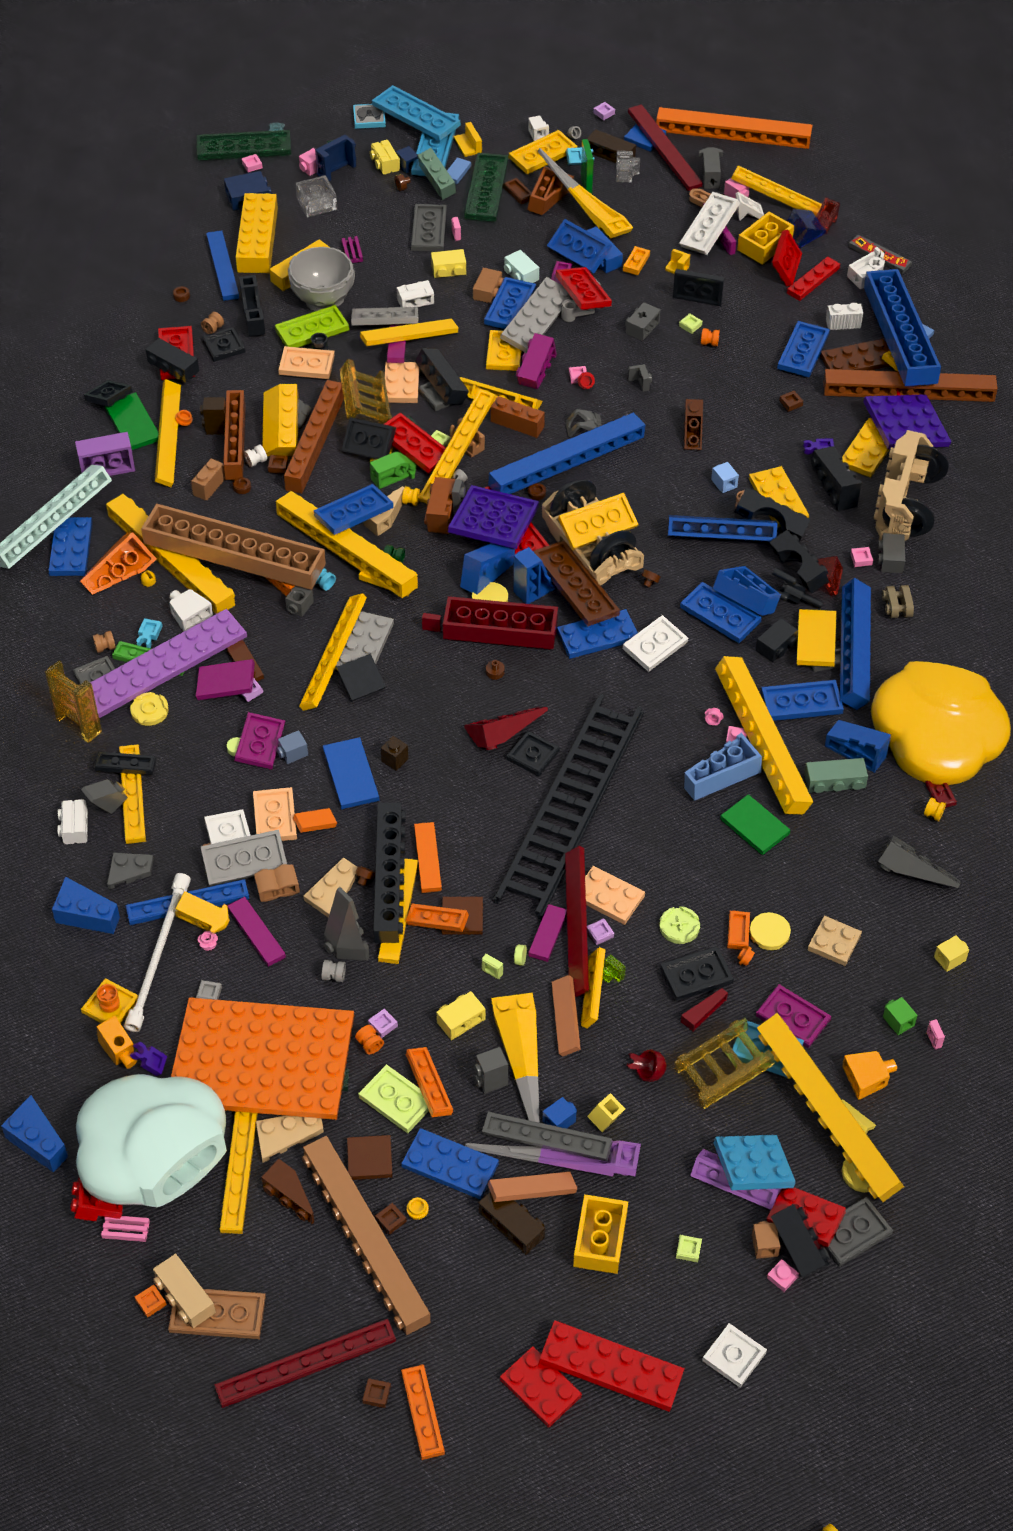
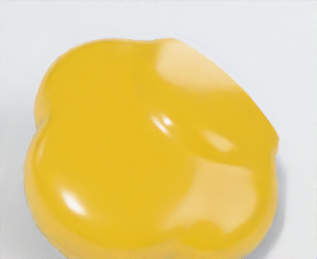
[871,661,1011,785]

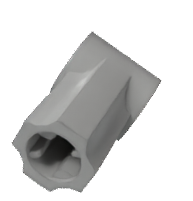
[561,299,595,322]

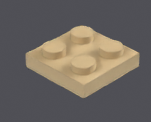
[808,916,862,966]

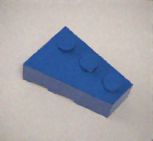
[460,543,515,595]

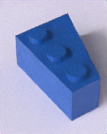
[513,547,555,604]
[713,566,781,616]
[825,720,891,773]
[52,877,120,934]
[1,1095,68,1172]

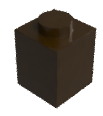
[381,736,409,771]

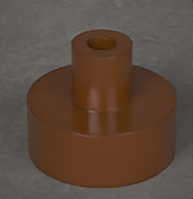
[394,174,411,191]
[641,569,661,587]
[486,660,505,680]
[355,866,376,886]

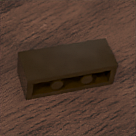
[587,129,636,167]
[479,1192,545,1255]

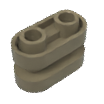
[882,585,914,618]

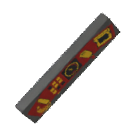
[849,235,912,274]

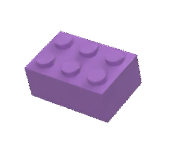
[75,432,135,476]

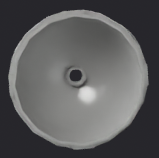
[288,247,355,311]

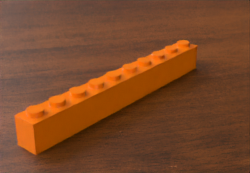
[656,107,812,149]

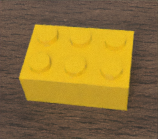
[737,212,794,265]
[573,1194,628,1274]

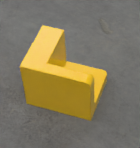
[665,249,690,274]

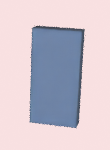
[447,157,471,184]

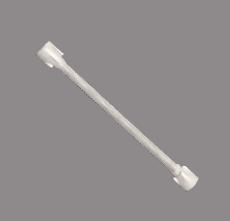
[124,873,191,1032]

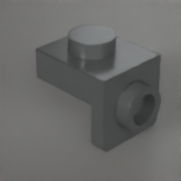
[628,364,652,391]

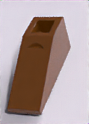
[684,399,703,450]
[261,1159,314,1224]

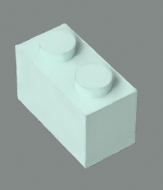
[504,250,539,283]

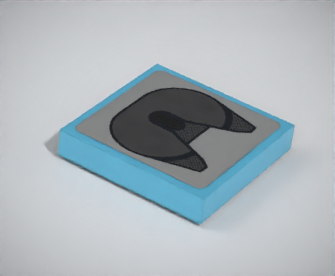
[353,104,386,129]

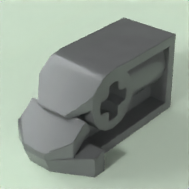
[699,147,723,189]

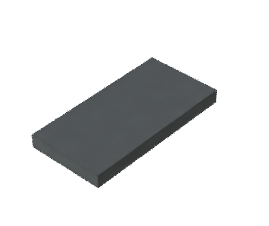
[411,204,447,252]

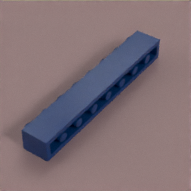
[840,578,871,710]

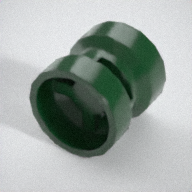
[383,544,405,564]

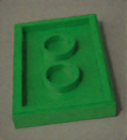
[581,139,594,194]
[720,794,791,855]

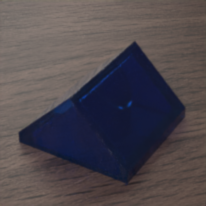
[787,209,827,248]

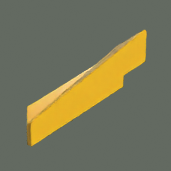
[460,377,543,410]

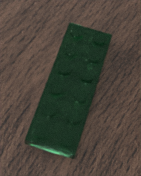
[197,130,291,160]
[464,153,509,221]

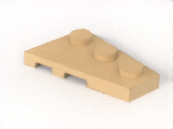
[303,857,357,918]
[256,1116,324,1163]

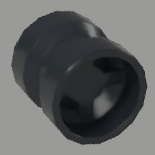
[311,333,328,350]

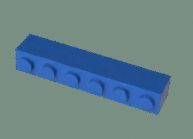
[668,515,778,541]

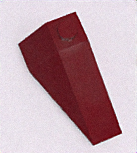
[464,707,548,750]

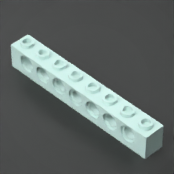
[0,465,112,569]

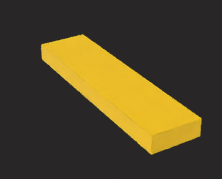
[581,947,606,1028]

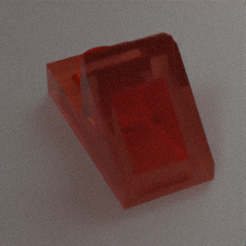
[811,197,840,234]

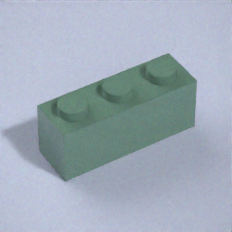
[418,148,456,200]
[804,758,868,793]

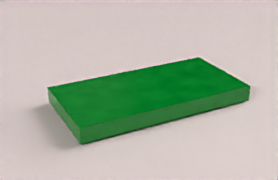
[104,392,159,450]

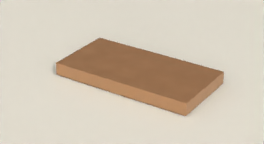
[168,1289,266,1339]

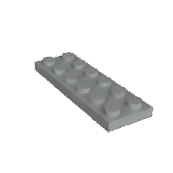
[500,277,572,353]

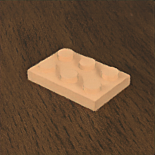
[279,346,335,379]
[383,362,419,403]
[253,787,297,841]
[585,866,645,925]

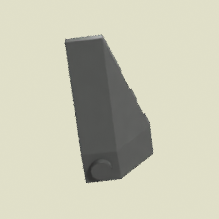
[878,835,961,888]
[324,887,369,961]

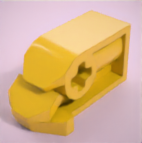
[175,891,230,934]

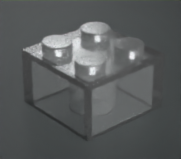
[296,175,337,217]

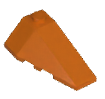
[80,532,156,595]

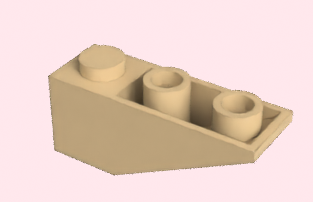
[363,486,404,536]

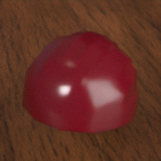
[626,1049,667,1082]

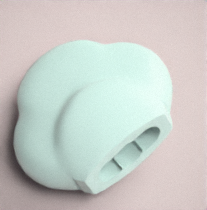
[76,1074,227,1207]

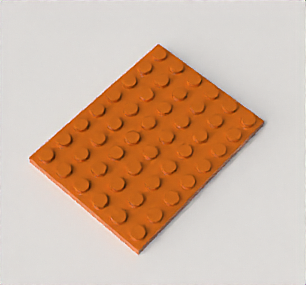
[171,998,354,1120]

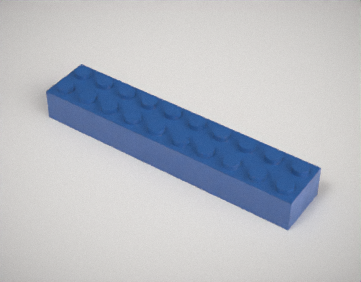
[864,269,941,386]

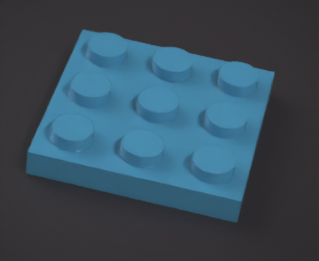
[714,1135,796,1190]

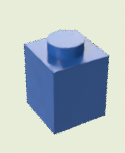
[542,1097,577,1129]

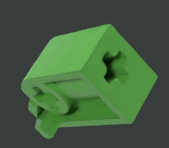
[370,452,416,489]

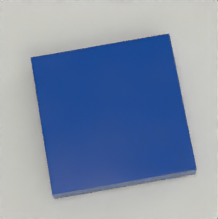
[624,124,666,152]

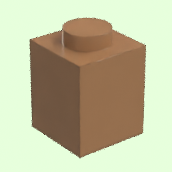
[752,1221,780,1259]

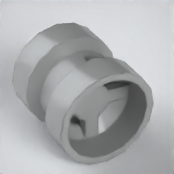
[322,960,346,983]

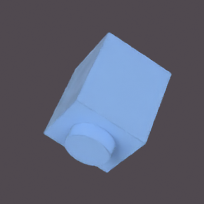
[711,462,739,493]

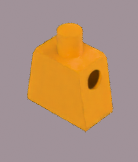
[97,1016,137,1069]
[842,1051,897,1100]

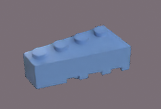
[684,732,762,801]

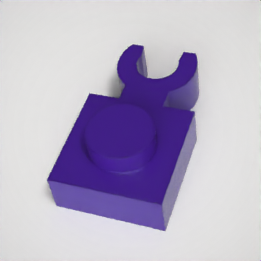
[803,438,834,455]
[130,1042,167,1076]

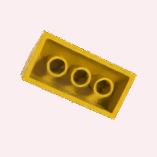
[263,384,298,456]

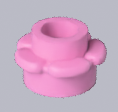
[705,708,723,726]
[198,931,218,951]

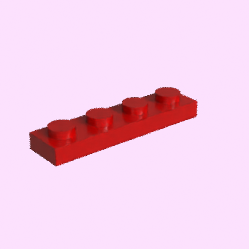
[787,256,840,301]

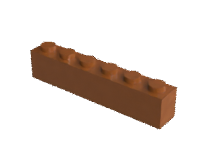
[224,390,246,480]

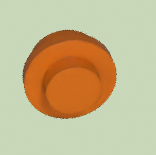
[175,410,193,426]
[737,947,755,966]

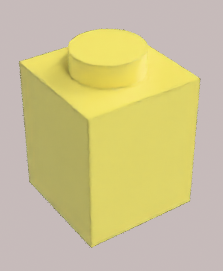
[934,935,969,972]
[587,1093,625,1132]

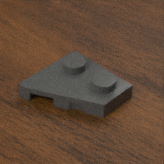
[452,479,467,515]
[107,853,154,889]

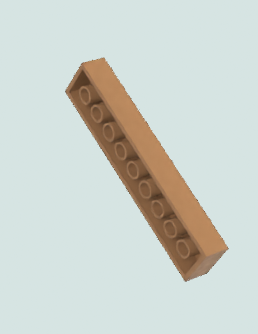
[141,503,326,590]

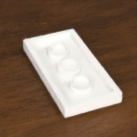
[679,192,740,255]

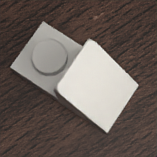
[735,192,764,221]

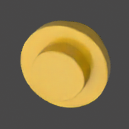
[407,1197,429,1220]

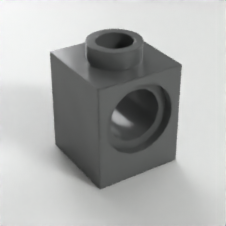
[285,585,314,617]

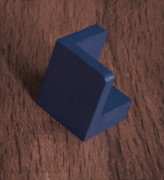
[396,146,418,173]

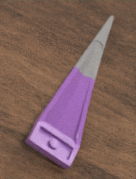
[465,1140,641,1176]

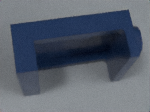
[315,135,356,183]
[224,171,272,211]

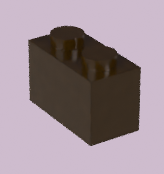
[200,397,226,435]

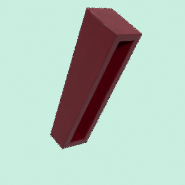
[680,988,728,1032]

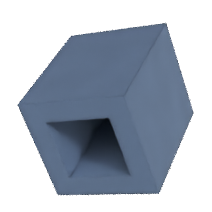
[277,730,308,764]

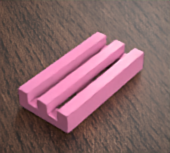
[101,1216,150,1242]

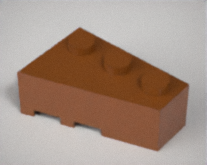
[527,166,574,215]
[424,477,455,534]

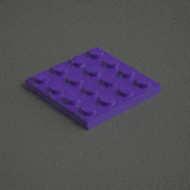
[863,395,951,449]
[448,485,539,549]

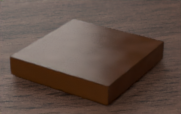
[442,897,483,934]
[347,1135,393,1180]

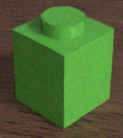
[883,997,917,1035]

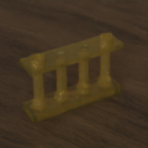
[340,359,392,424]
[45,660,102,743]
[674,1018,775,1109]

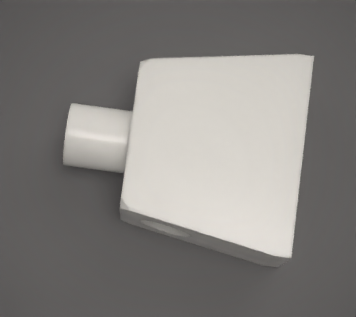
[169,590,213,631]

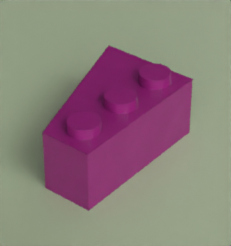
[516,333,557,389]

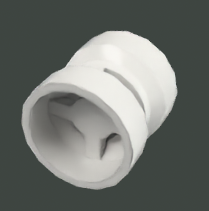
[243,445,267,467]

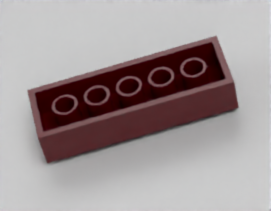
[443,596,558,649]

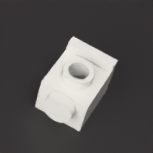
[528,116,549,141]

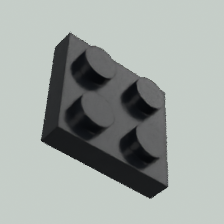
[84,380,133,407]

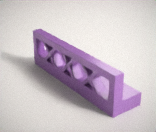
[690,1149,782,1210]

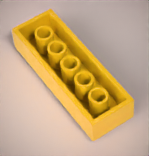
[236,193,278,273]

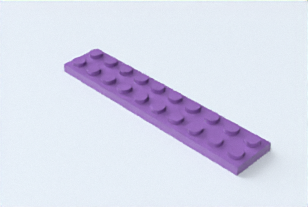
[66,609,247,725]

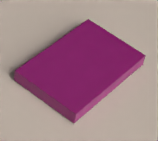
[196,659,255,700]
[234,712,285,769]
[756,984,831,1049]

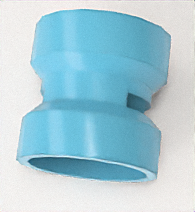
[315,568,336,591]

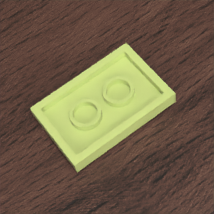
[359,1064,429,1133]

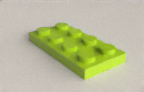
[275,305,349,348]

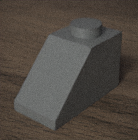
[81,779,128,814]

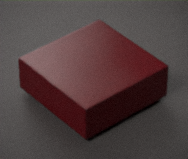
[422,613,442,632]

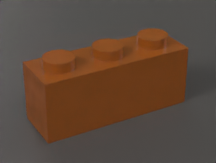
[491,396,545,438]

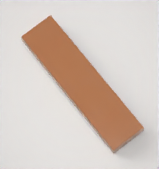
[552,975,581,1056]
[488,1172,577,1202]

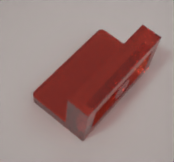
[818,556,843,596]

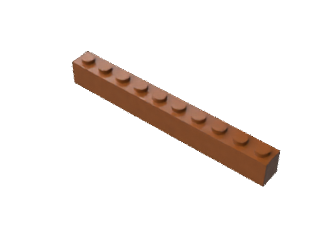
[823,369,997,402]

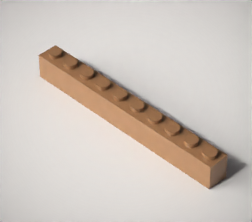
[302,1136,431,1336]

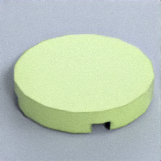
[660,907,700,944]

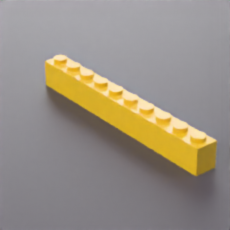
[276,491,418,598]
[106,494,235,614]
[715,656,813,814]
[757,1013,904,1202]

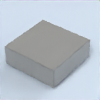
[196,980,222,1000]

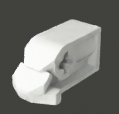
[847,247,885,289]

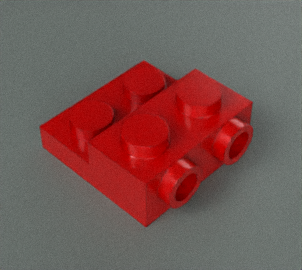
[70,1178,123,1221]

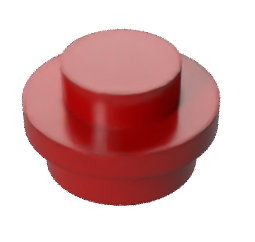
[578,372,595,389]

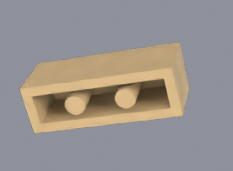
[153,1254,216,1328]

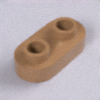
[689,188,711,207]

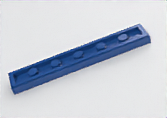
[206,230,239,301]
[126,879,249,925]

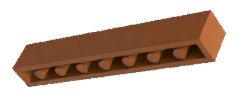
[284,380,344,494]

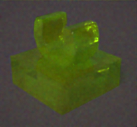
[602,954,626,983]

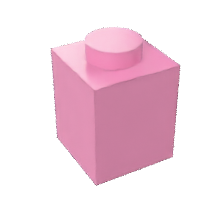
[299,148,317,176]
[724,178,749,199]

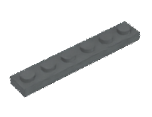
[482,1112,613,1162]

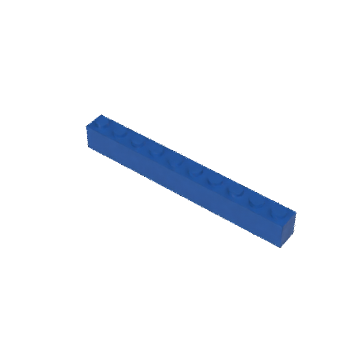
[488,412,645,494]

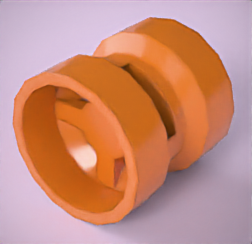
[701,328,720,347]
[97,984,120,1013]
[355,1025,384,1055]

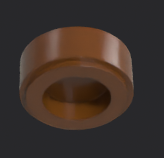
[173,286,190,302]
[233,477,251,494]
[528,483,546,500]

